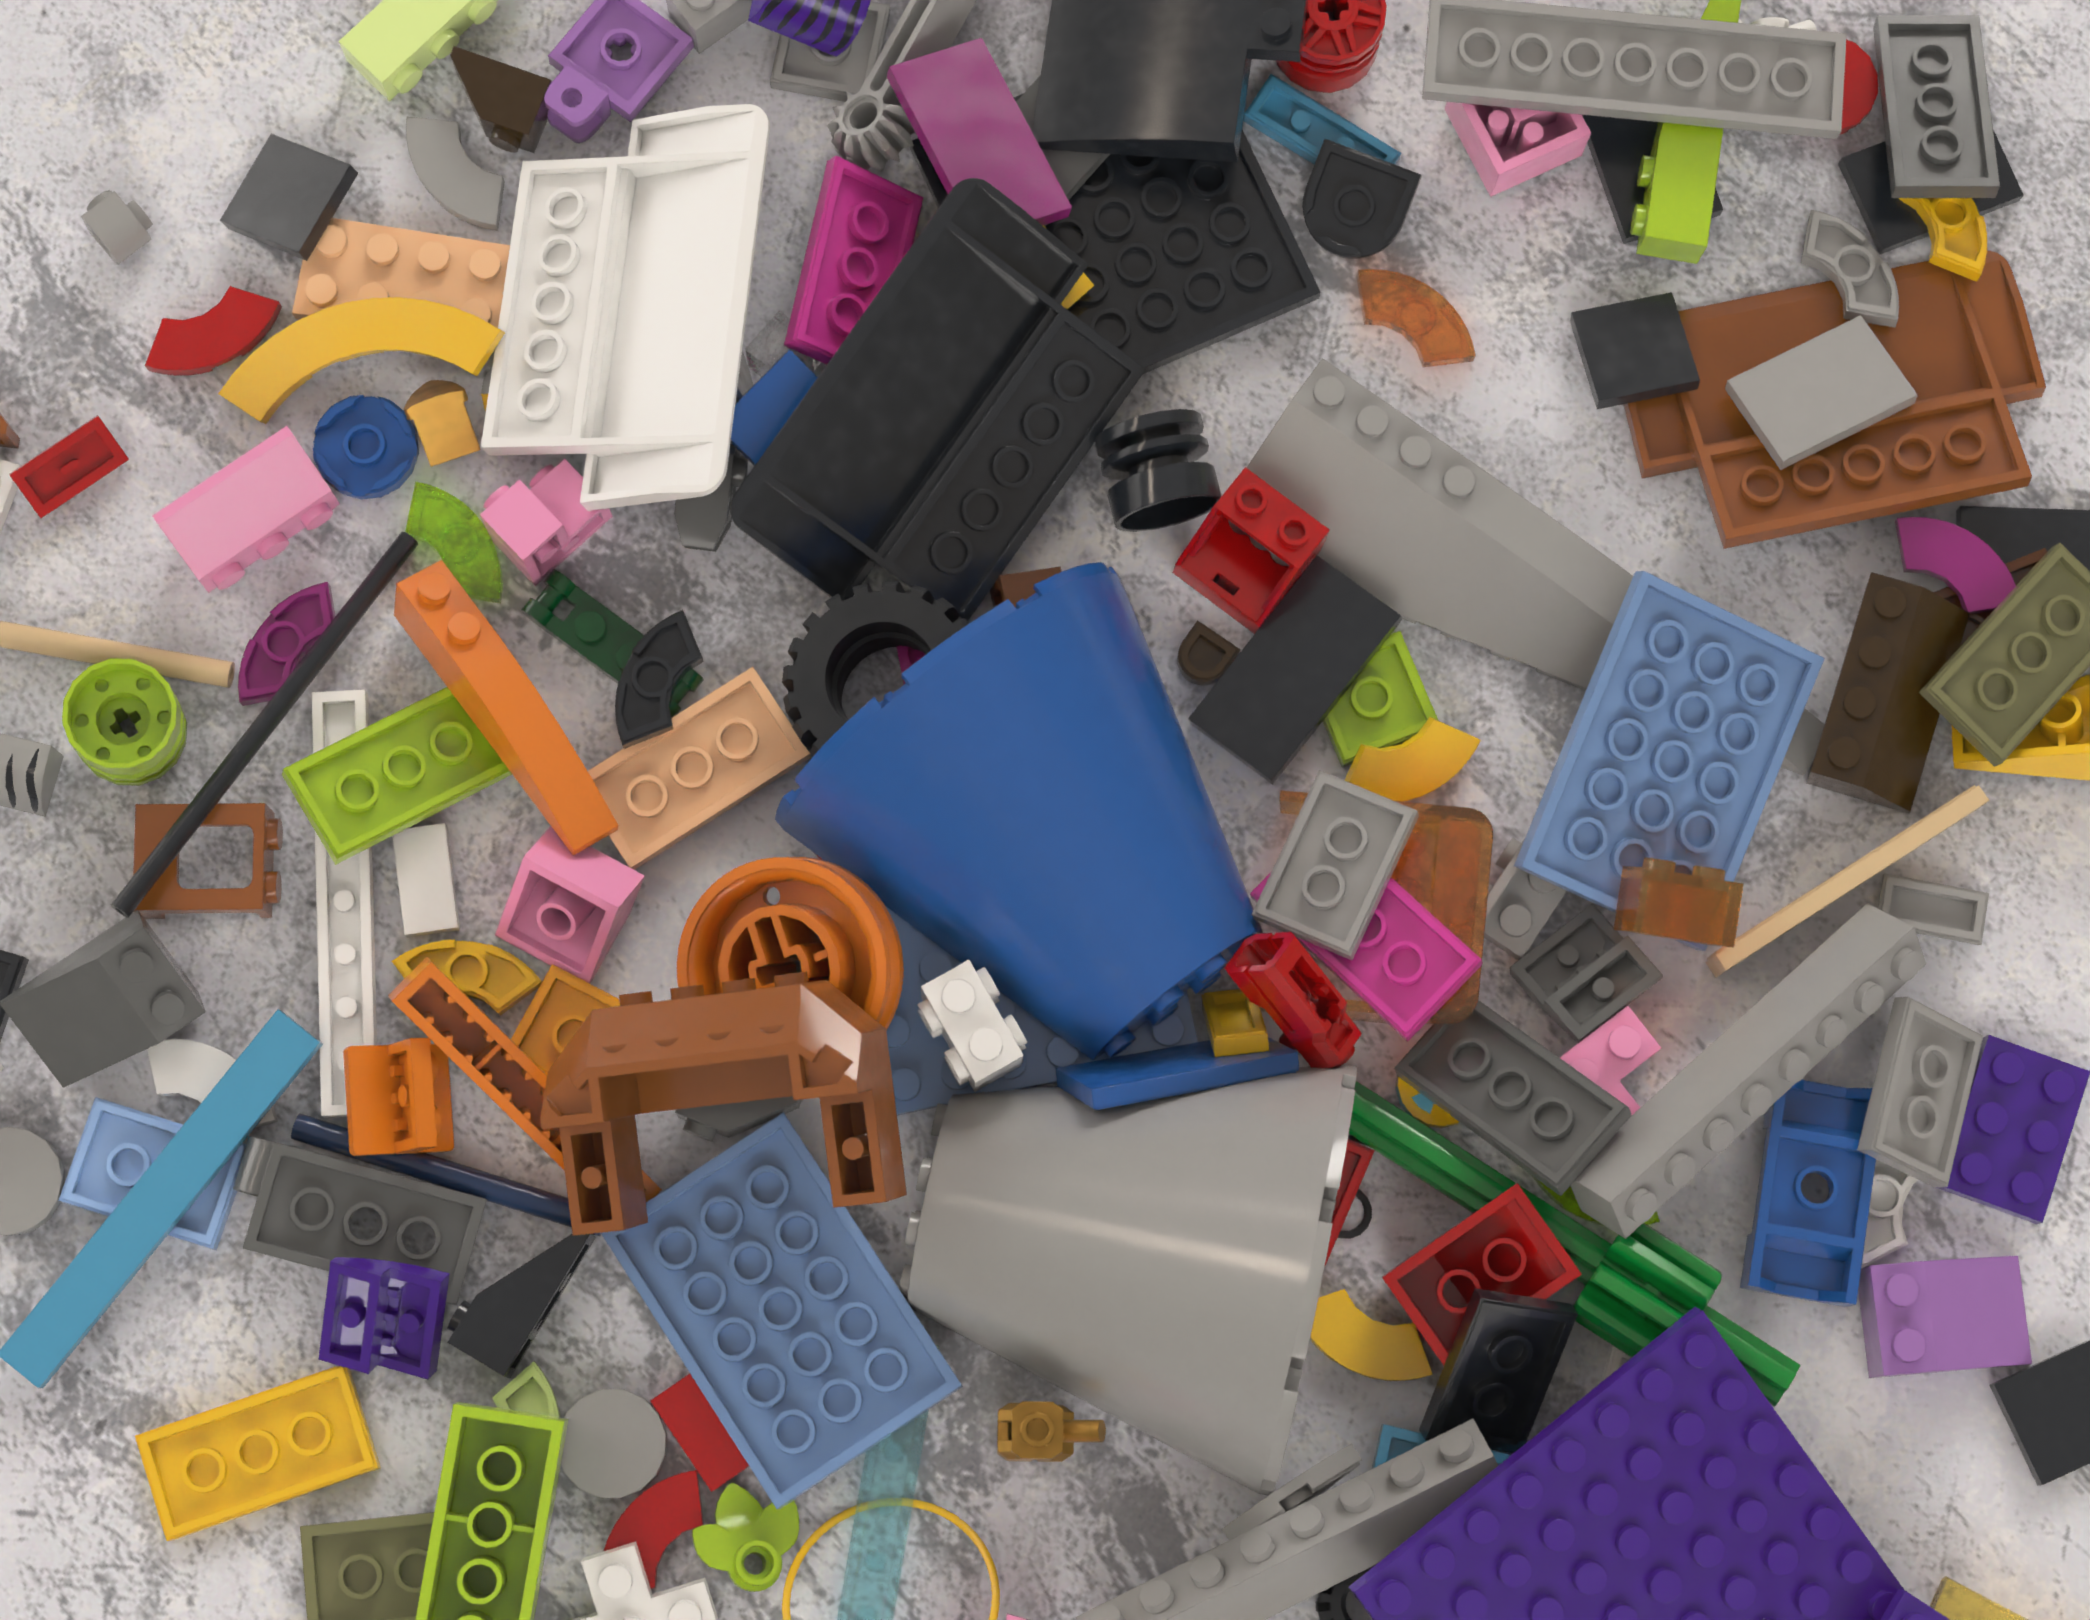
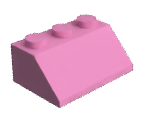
[152,426,340,593]

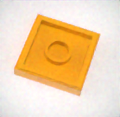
[511,964,620,1075]

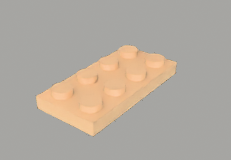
[292,218,510,328]
[588,667,811,870]

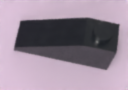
[447,1234,596,1378]

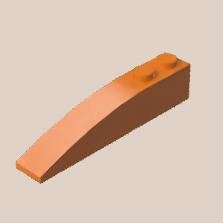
[394,560,619,856]
[388,957,662,1202]

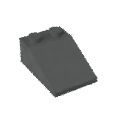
[0,910,206,1088]

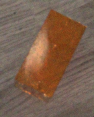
[1613,857,1744,948]

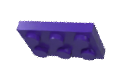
[1935,1035,2090,1224]

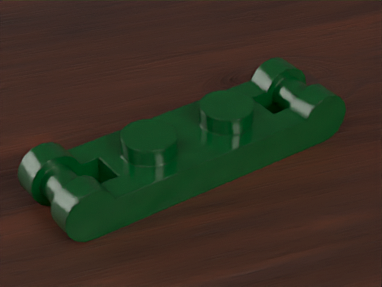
[521,569,704,718]

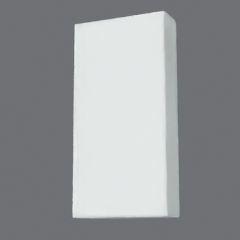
[392,823,460,938]

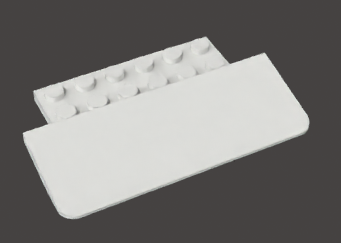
[481,104,770,511]

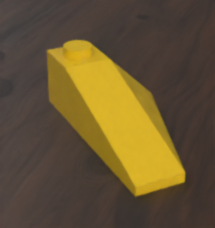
[1951,674,2090,781]

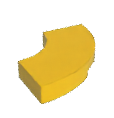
[1899,198,1987,282]
[1345,717,1481,802]
[392,939,542,1016]
[1310,1289,1433,1381]

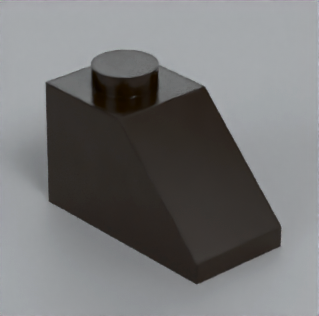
[450,46,552,153]

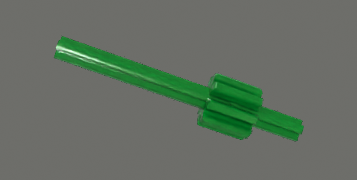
[1349,1081,1801,1407]

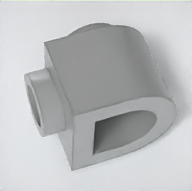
[81,190,153,265]

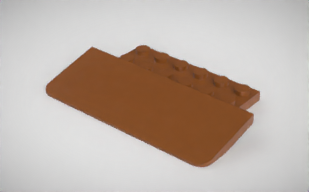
[1623,250,2046,549]

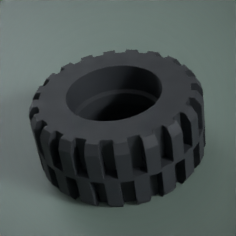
[782,581,968,756]

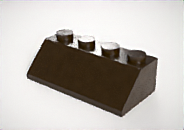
[1806,572,1970,814]

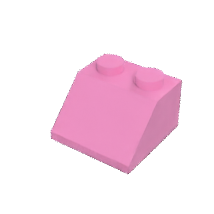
[495,826,645,984]

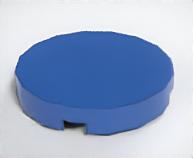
[313,395,419,499]

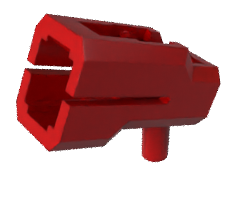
[1224,932,1362,1068]

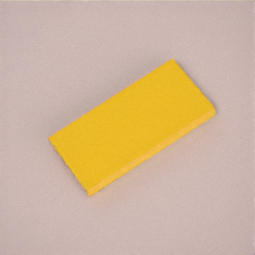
[135,1365,381,1541]

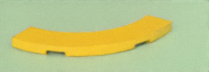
[218,297,505,424]

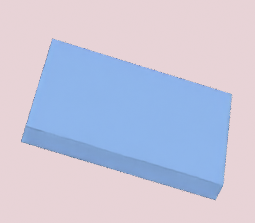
[58,1097,246,1251]

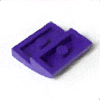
[318,1257,450,1380]

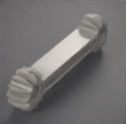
[827,0,976,172]

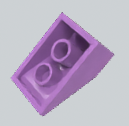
[1858,1256,2032,1378]

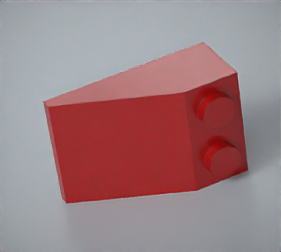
[1382,1183,1582,1366]

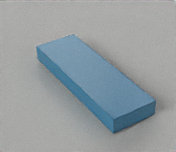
[1243,74,1401,165]

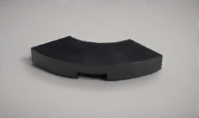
[615,610,704,749]

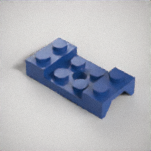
[1740,1079,1876,1307]

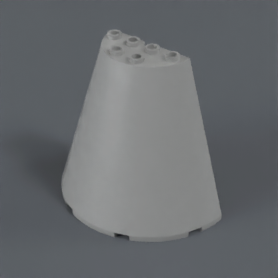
[899,1064,1357,1496]

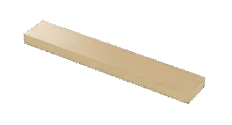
[1705,785,1990,978]

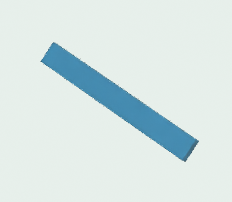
[0,1009,323,1389]

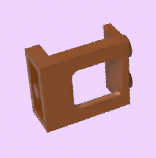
[133,803,283,919]

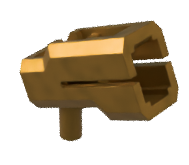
[997,1401,1106,1462]

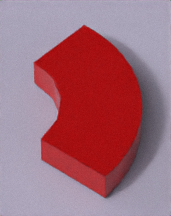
[145,286,282,376]
[604,1470,704,1589]

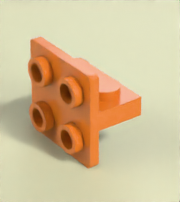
[343,1037,454,1156]

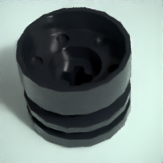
[1095,409,1221,532]

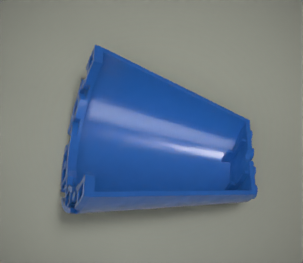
[775,562,1263,1061]

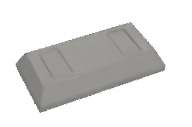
[1878,873,1989,945]

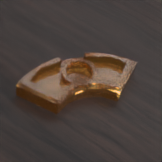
[1356,269,1476,367]

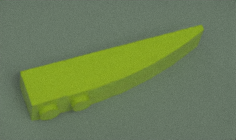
[1630,0,1741,264]

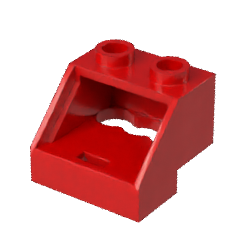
[1172,467,1330,634]

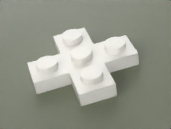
[571,1541,718,1620]

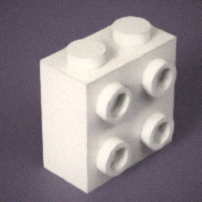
[917,960,1027,1092]

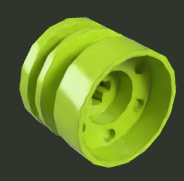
[62,658,187,786]

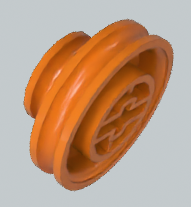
[677,857,904,1031]

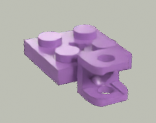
[544,0,694,143]

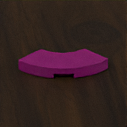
[1895,517,2016,614]
[238,582,335,706]

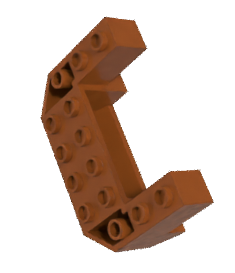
[540,971,907,1236]

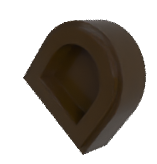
[1177,620,1241,686]

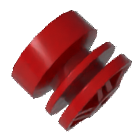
[1276,0,1387,93]

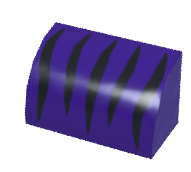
[748,0,871,57]

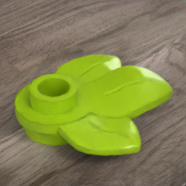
[692,1483,799,1592]

